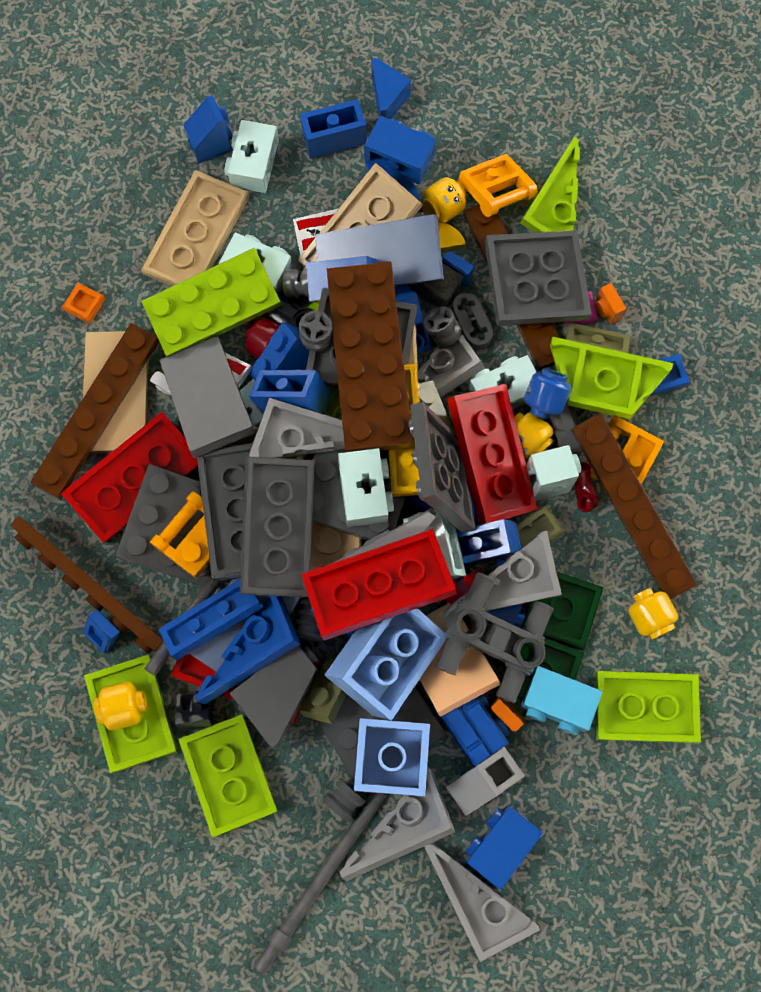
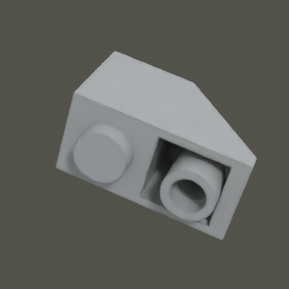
[446,747,525,816]

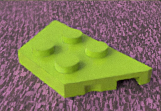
[550,337,673,419]

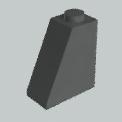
[230,645,319,750]

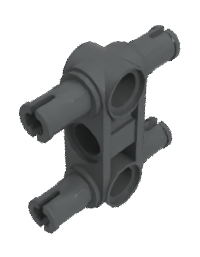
[436,572,554,703]

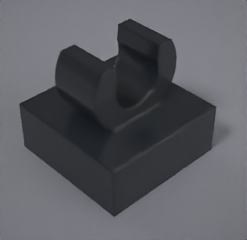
[175,691,213,732]

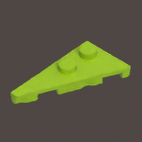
[520,137,580,233]

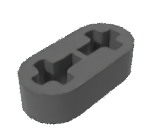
[452,293,493,350]

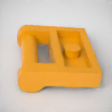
[458,154,538,217]
[586,416,664,484]
[150,491,210,580]

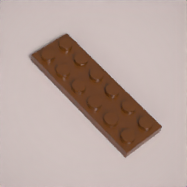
[326,262,413,453]

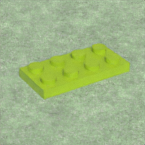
[141,247,282,357]

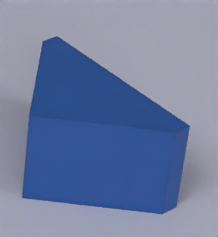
[371,58,411,119]

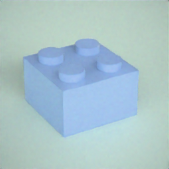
[354,718,430,796]

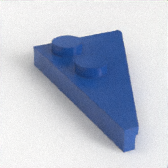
[195,596,301,704]

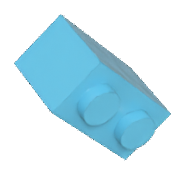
[520,666,603,735]

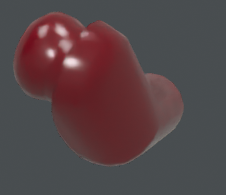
[575,462,599,513]

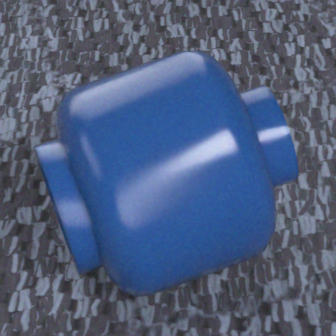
[524,368,572,419]

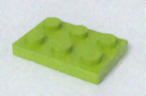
[84,654,178,774]
[596,671,701,743]
[178,714,278,838]

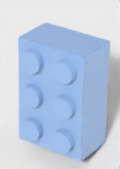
[325,608,447,721]

